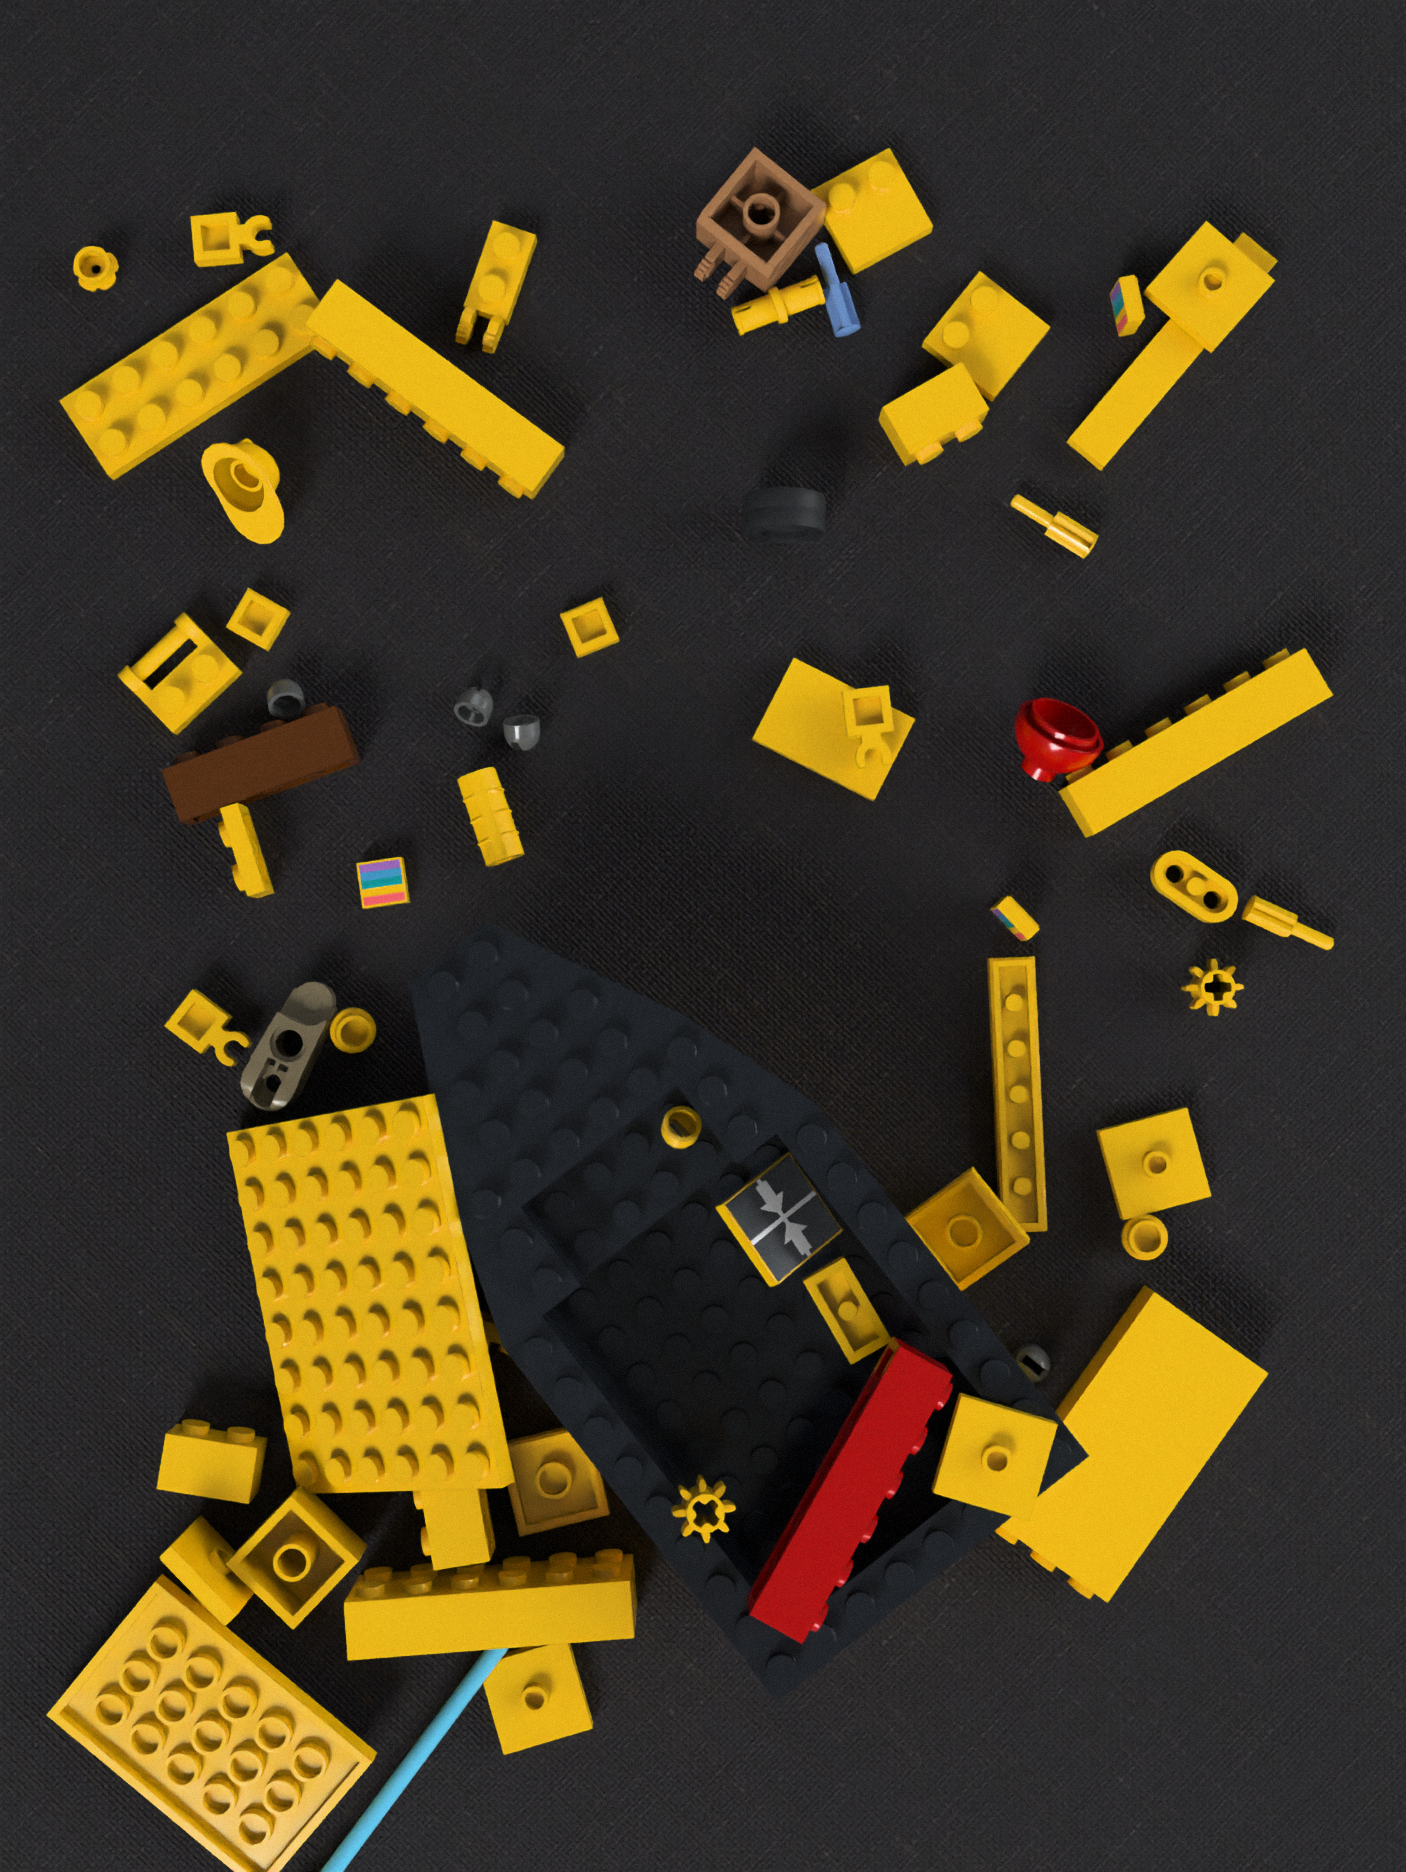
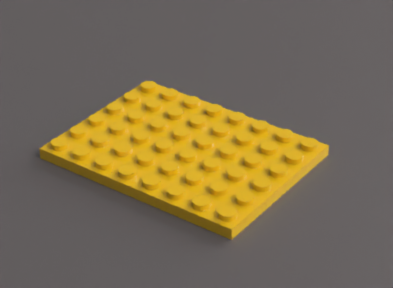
[226,1093,515,1494]

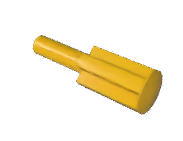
[1011,494,1099,559]
[1242,895,1334,950]

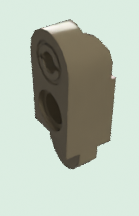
[240,982,338,1111]

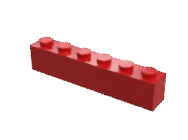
[746,1336,953,1644]

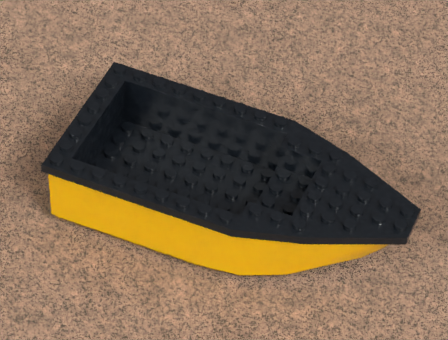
[409,922,1089,1702]

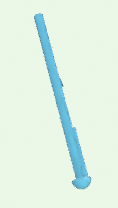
[320,1648,509,1872]

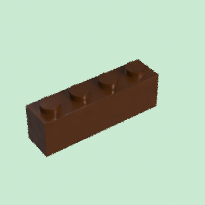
[161,703,362,826]

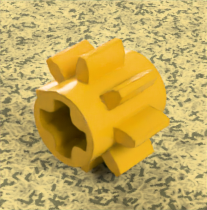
[1181,959,1244,1016]
[671,1475,736,1543]

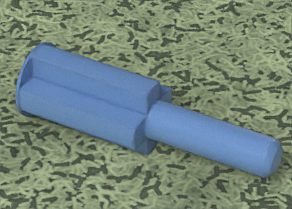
[815,242,861,337]

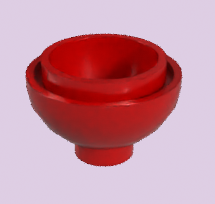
[1014,698,1104,782]

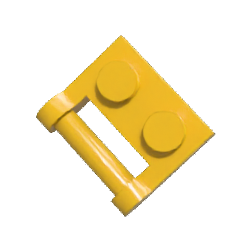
[117,612,243,735]

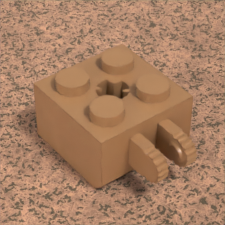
[694,147,827,300]

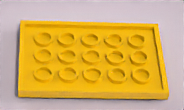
[47,1574,377,1872]

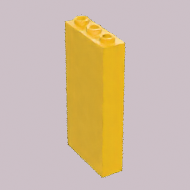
[995,1285,1269,1603]

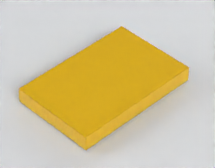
[752,658,915,801]

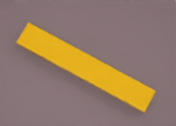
[1066,232,1278,471]
[987,956,1048,1232]

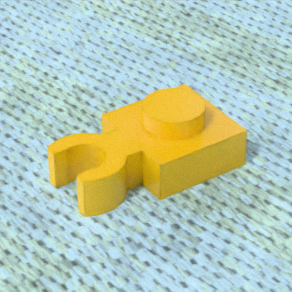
[190,212,275,267]
[841,685,894,769]
[164,989,253,1067]

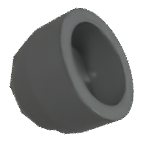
[267,679,305,719]
[454,687,494,727]
[503,715,540,751]
[1013,1344,1051,1383]

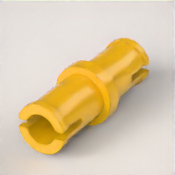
[730,275,826,336]

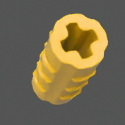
[457,767,525,867]

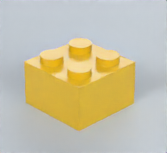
[225,1485,368,1630]

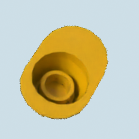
[201,438,284,544]

